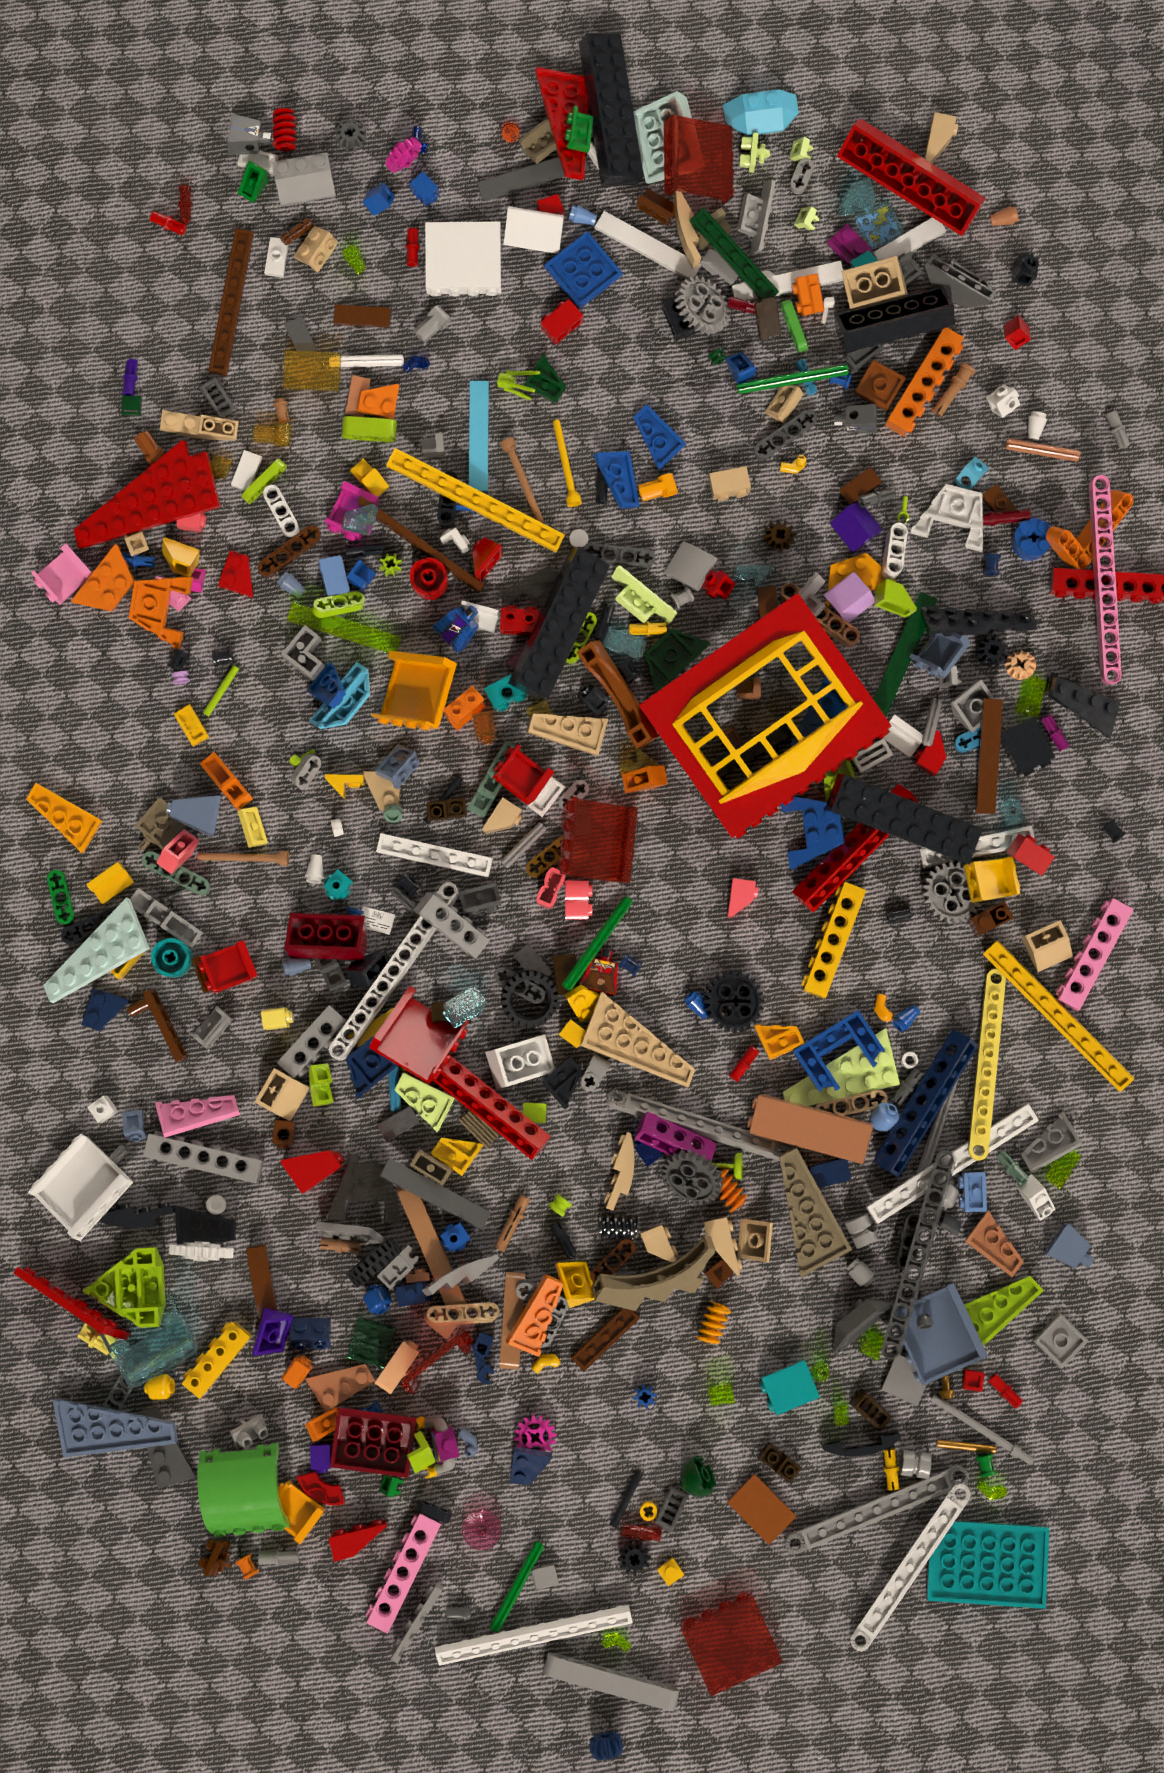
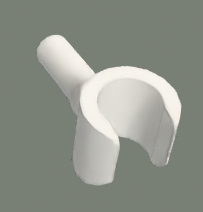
[821,297,834,324]

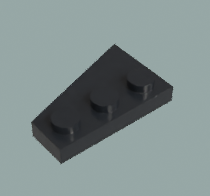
[175,1205,236,1244]

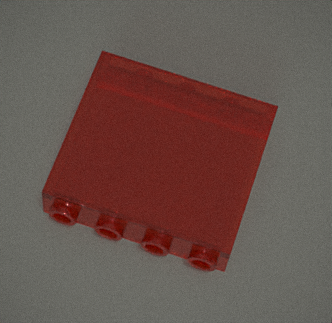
[664,115,734,204]
[559,797,638,884]
[401,1327,474,1395]
[680,1592,783,1697]

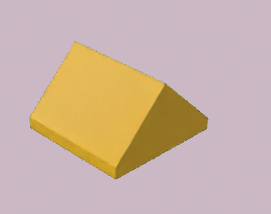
[555,1262,595,1308]

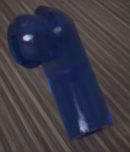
[401,356,430,374]

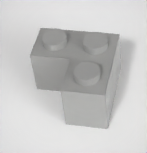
[281,625,325,681]

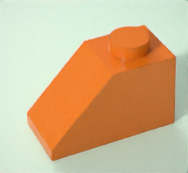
[622,766,668,793]

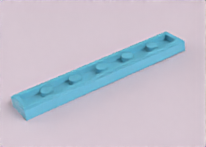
[469,381,489,493]

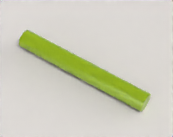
[203,665,239,717]

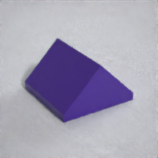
[830,502,883,553]
[252,1308,293,1356]

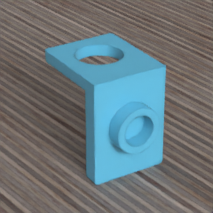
[954,457,989,490]

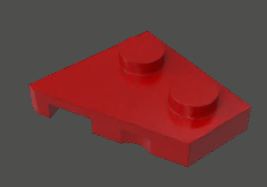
[218,550,254,598]

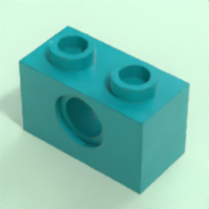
[484,674,528,712]

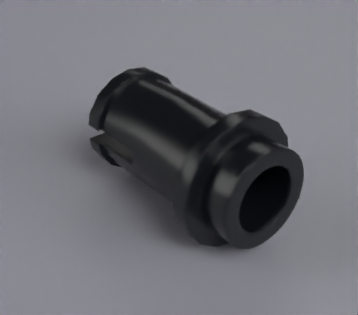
[886,906,912,924]

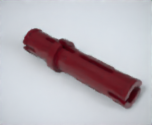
[983,509,1031,527]

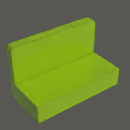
[407,1430,436,1473]

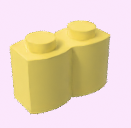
[261,1007,294,1030]

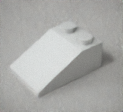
[485,1034,555,1089]

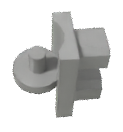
[230,1414,269,1449]

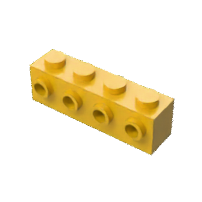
[182,1321,253,1399]

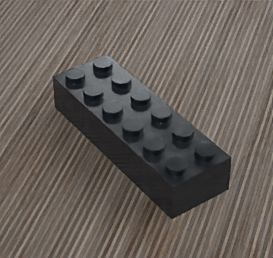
[834,285,955,353]

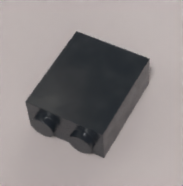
[1000,717,1055,777]

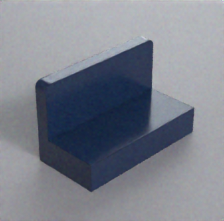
[808,1158,851,1188]

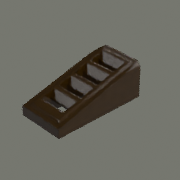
[849,1389,893,1431]

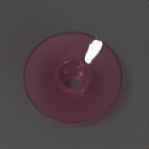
[462,1510,502,1550]

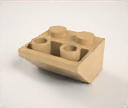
[1021,920,1073,972]
[255,1068,310,1121]

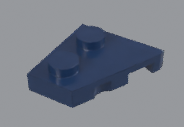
[81,989,130,1031]
[510,1447,552,1486]

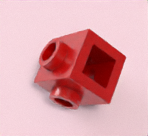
[701,570,736,600]

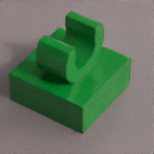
[379,1475,404,1498]

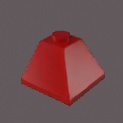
[472,537,503,582]

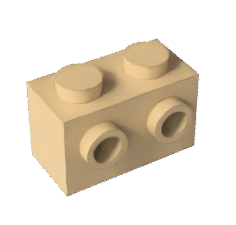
[708,466,751,501]

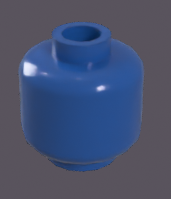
[363,1284,392,1315]

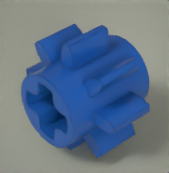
[633,1384,657,1409]

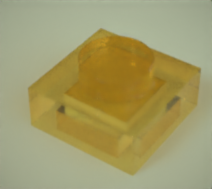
[211,454,233,480]

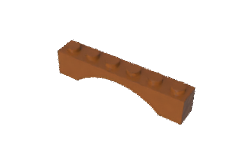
[577,640,659,749]

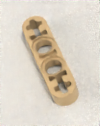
[814,1090,888,1116]
[424,1302,500,1326]

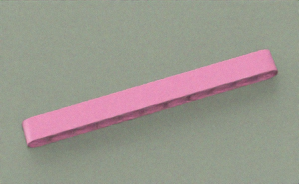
[1089,475,1122,685]

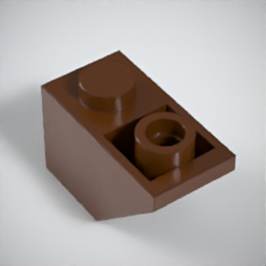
[967,901,1014,937]

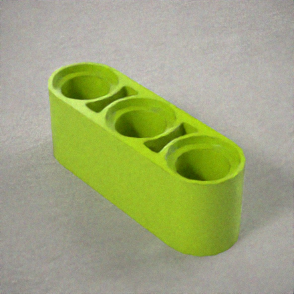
[341,416,397,442]

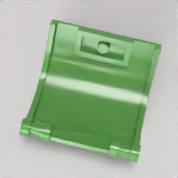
[198,1443,290,1537]

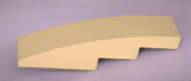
[674,189,701,269]

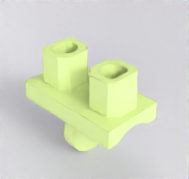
[739,133,770,173]

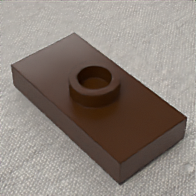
[982,484,1017,526]

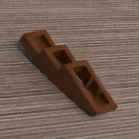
[246,1244,278,1323]

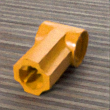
[638,473,678,502]

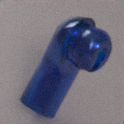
[412,126,428,154]

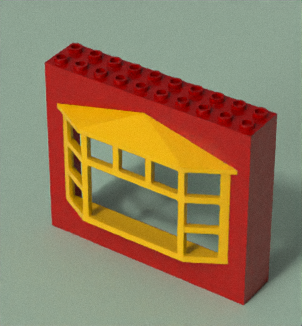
[639,593,892,839]

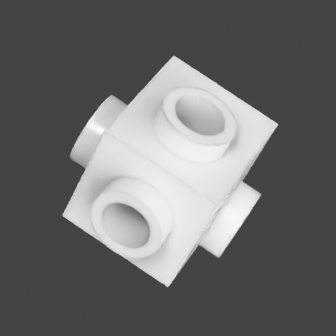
[986,384,1020,418]

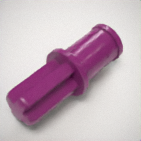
[1042,715,1070,752]

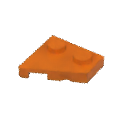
[356,384,399,420]

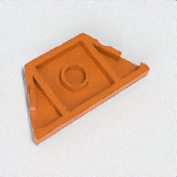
[71,544,135,611]

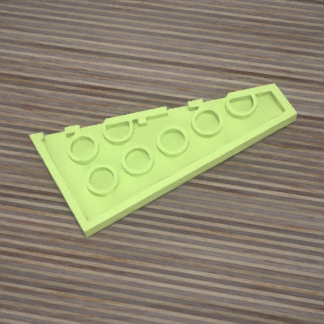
[782,1028,900,1106]

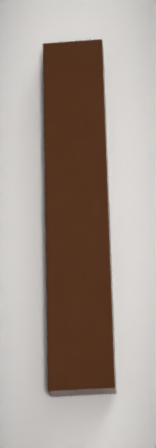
[975,698,1003,814]

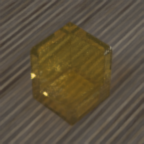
[526,700,553,719]

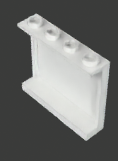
[425,222,501,296]
[28,1134,133,1241]

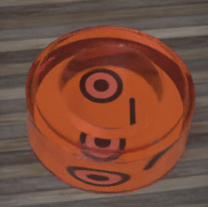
[501,122,520,143]

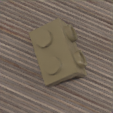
[519,118,556,164]

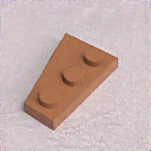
[965,1210,1024,1277]

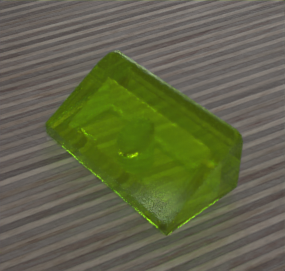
[1016,676,1046,718]

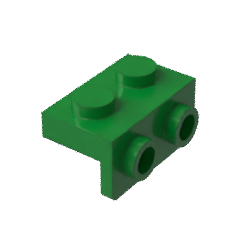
[564,106,593,153]

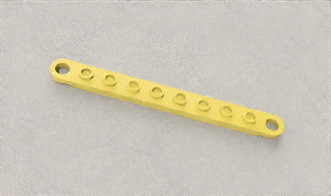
[968,969,1006,1161]

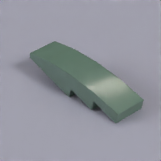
[467,741,523,818]

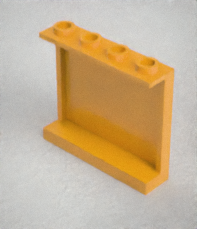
[371,651,457,731]

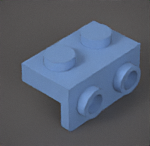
[958,1172,987,1212]

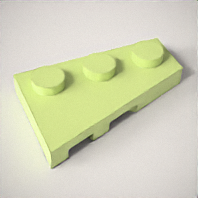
[394,1072,455,1133]

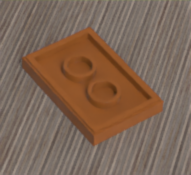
[727,1474,797,1545]

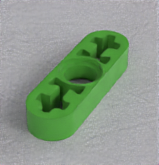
[780,299,808,353]

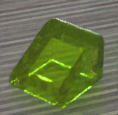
[833,1403,849,1426]

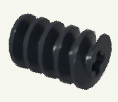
[598,1214,638,1240]

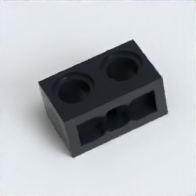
[662,296,697,341]

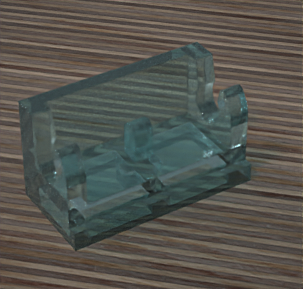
[443,986,487,1028]

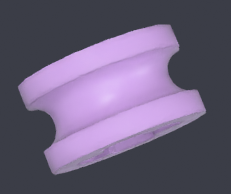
[171,671,190,684]

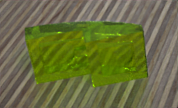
[1044,1151,1082,1189]

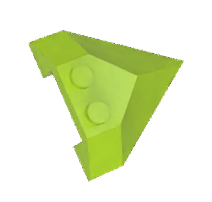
[83,1247,166,1328]

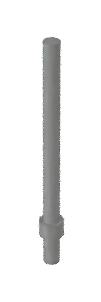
[930,1394,1034,1465]

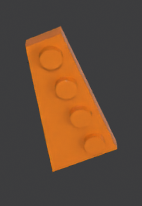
[505,1274,563,1357]

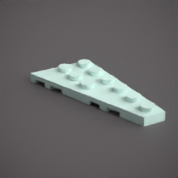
[43,897,150,1003]

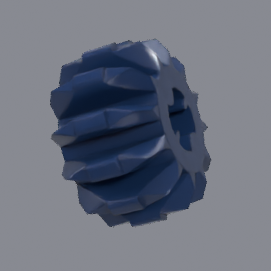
[589,1731,623,1761]

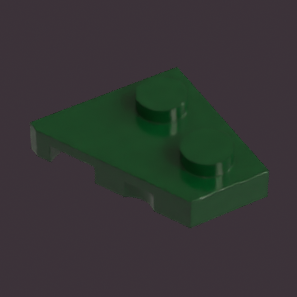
[524,354,566,405]

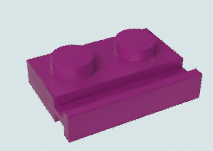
[827,224,873,268]

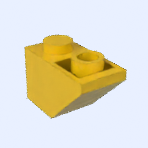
[162,537,200,577]

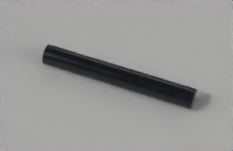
[423,775,463,825]
[610,1471,643,1528]

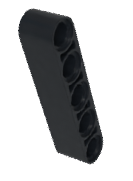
[709,724,792,778]

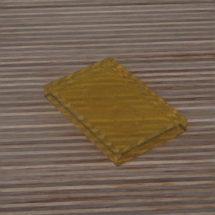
[283,350,341,392]

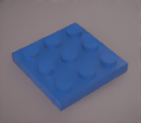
[544,231,623,310]

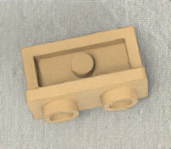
[294,226,338,272]

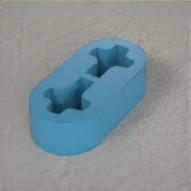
[954,726,981,753]

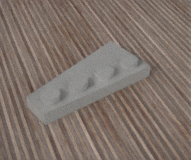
[391,1583,443,1664]

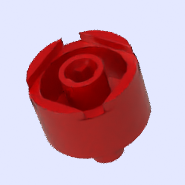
[409,557,449,600]

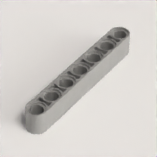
[543,1653,680,1711]

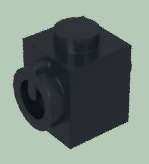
[1012,253,1039,287]

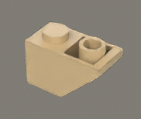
[640,1224,678,1263]

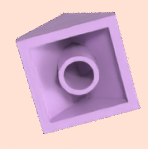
[824,572,875,623]

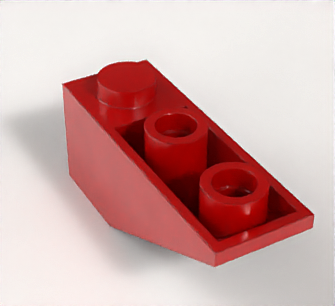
[328,1519,388,1562]

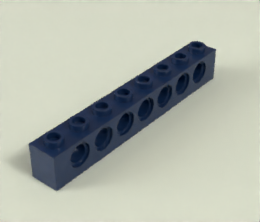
[873,1030,978,1178]

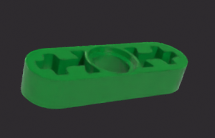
[47,870,75,925]

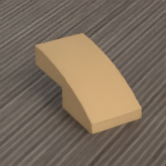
[124,531,149,556]

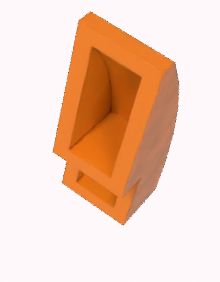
[200,752,253,811]

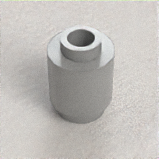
[846,1258,874,1287]

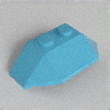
[723,89,799,136]
[309,662,370,729]

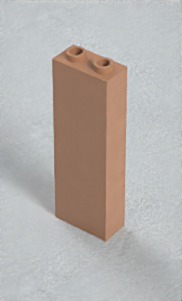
[747,1094,874,1164]

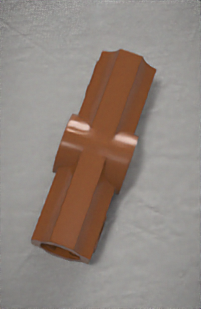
[134,431,165,466]

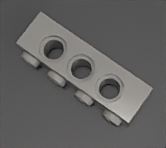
[414,892,490,959]
[277,1005,347,1079]

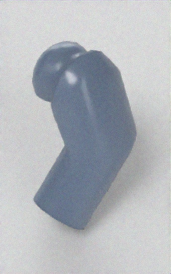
[457,1428,478,1458]

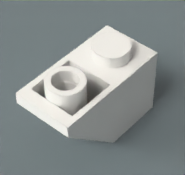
[1016,1174,1056,1221]

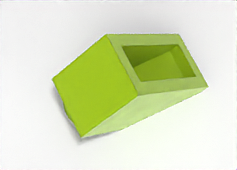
[874,579,917,618]

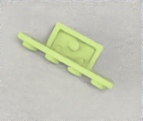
[612,565,677,624]

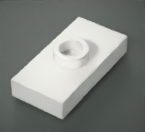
[264,237,289,278]

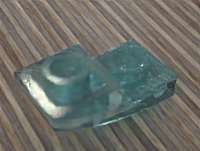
[603,628,647,660]

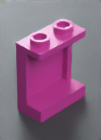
[324,481,380,542]

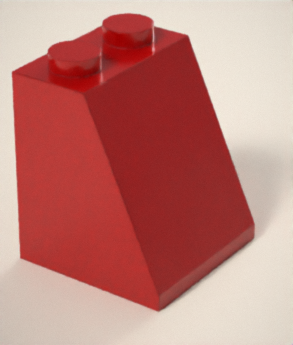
[280,1150,345,1194]

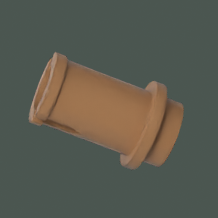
[273,398,290,424]

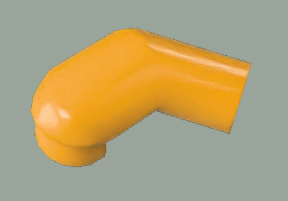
[874,994,893,1021]

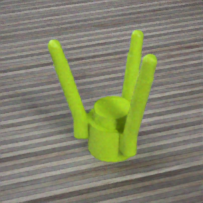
[497,370,540,400]

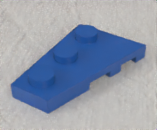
[593,451,640,509]

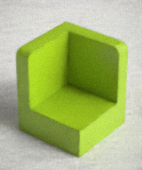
[523,1103,547,1123]

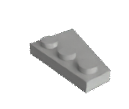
[1021,1111,1083,1173]
[315,1222,384,1245]

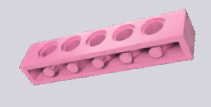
[1055,898,1134,1011]
[366,1513,442,1634]

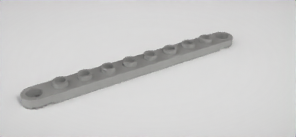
[606,1089,792,1161]
[785,1466,969,1554]

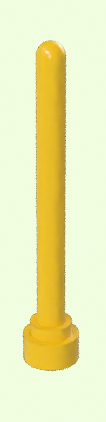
[553,419,582,507]

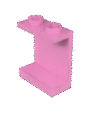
[31,544,92,605]

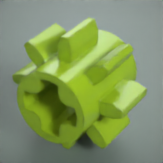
[379,553,402,577]

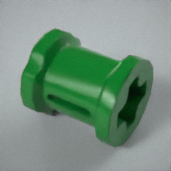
[976,1453,997,1477]

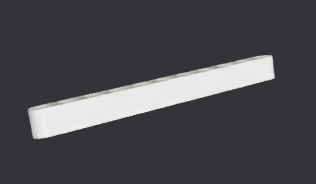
[329,882,459,1061]

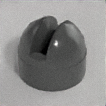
[917,1314,933,1329]

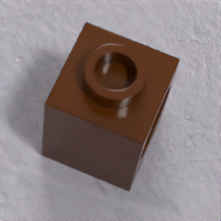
[272,1120,297,1149]

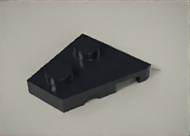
[541,1056,583,1110]

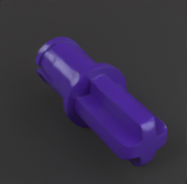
[122,358,138,396]

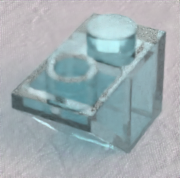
[838,178,876,216]

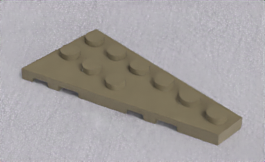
[779,1147,852,1277]

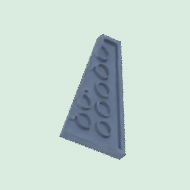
[53,1398,178,1458]

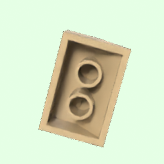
[841,256,908,309]

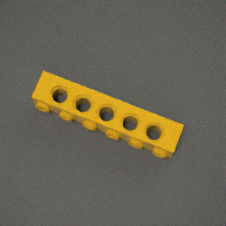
[801,882,866,999]

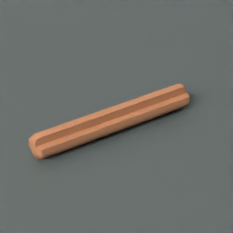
[1005,438,1080,462]

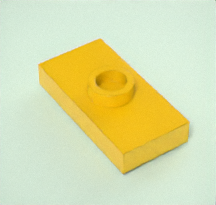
[174,704,210,747]

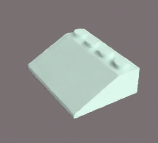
[633,91,704,184]

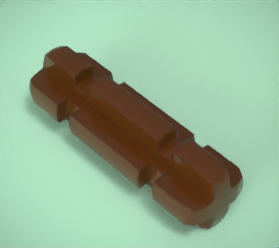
[281,218,313,245]
[192,956,211,993]

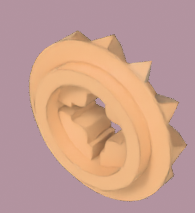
[1005,650,1036,680]

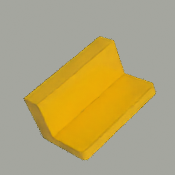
[86,862,134,904]

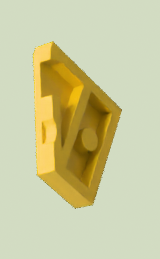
[430,1138,484,1176]

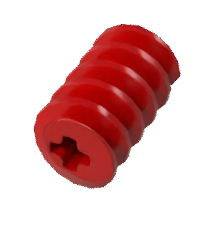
[273,108,296,152]

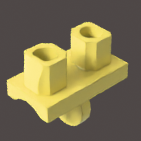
[77,1323,117,1355]

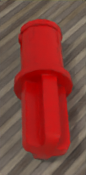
[150,211,187,235]
[405,228,420,267]
[728,1046,759,1083]
[987,1373,1023,1408]

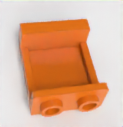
[443,685,486,731]

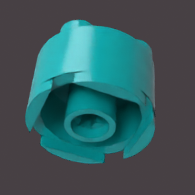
[151,938,193,978]

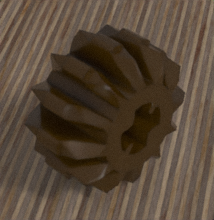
[763,520,796,552]

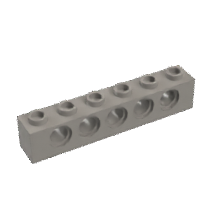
[143,1131,264,1184]

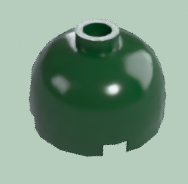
[679,1456,716,1498]

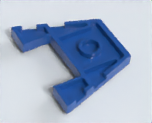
[781,797,845,869]

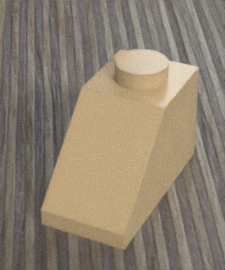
[482,798,523,834]

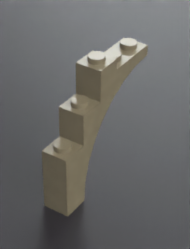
[591,1235,715,1311]

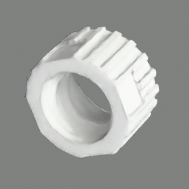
[331,818,344,837]
[900,1052,918,1069]

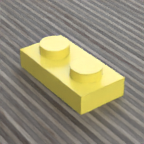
[238,807,268,848]

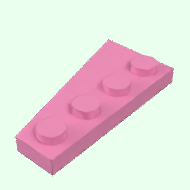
[155,1095,240,1138]

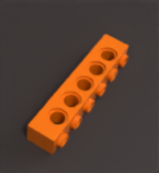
[885,328,964,437]

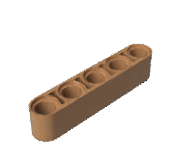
[779,583,860,647]
[500,1272,526,1370]

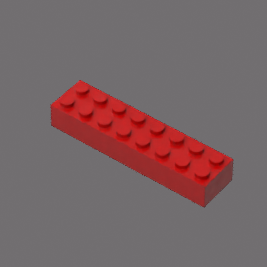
[836,118,986,236]

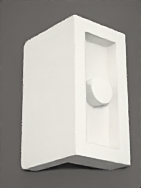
[461,601,499,633]
[882,715,923,757]

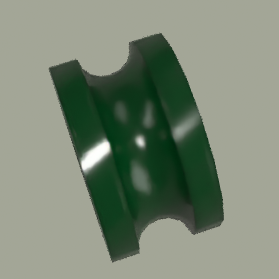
[707,349,727,366]

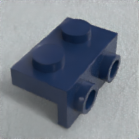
[290,1318,331,1350]

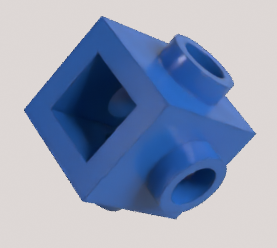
[440,1222,471,1252]

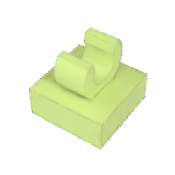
[789,137,813,162]
[794,206,819,230]

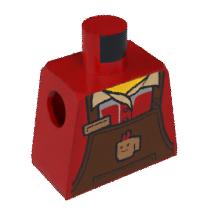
[580,949,618,996]

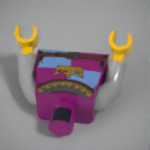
[415,1416,459,1479]

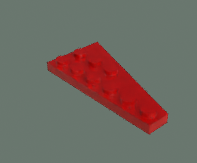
[535,67,589,180]

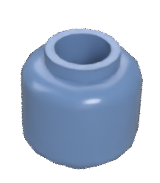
[870,1102,899,1131]

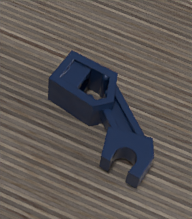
[472,1331,495,1385]

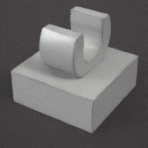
[939,666,962,688]

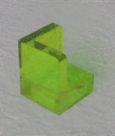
[858,1329,884,1361]
[707,1381,735,1406]

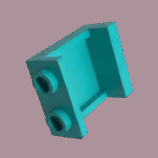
[759,1359,820,1415]

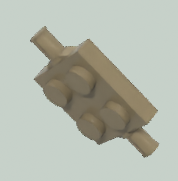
[135,797,187,851]

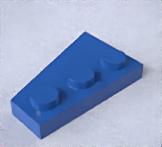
[633,404,686,471]
[306,661,346,709]

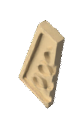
[526,713,608,756]

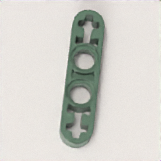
[142,851,211,896]

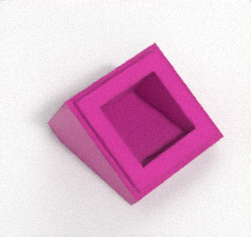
[184,568,206,593]

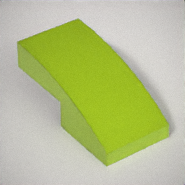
[309,1063,334,1107]

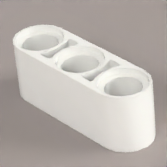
[263,485,300,539]
[882,523,908,580]

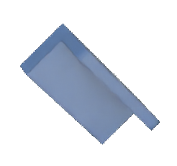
[318,555,350,597]

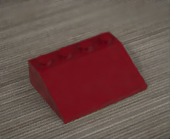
[330,1407,417,1478]

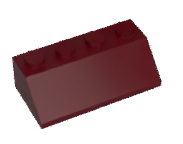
[284,913,367,960]

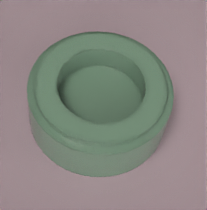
[383,804,403,823]

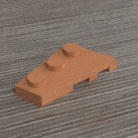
[305,1363,376,1412]

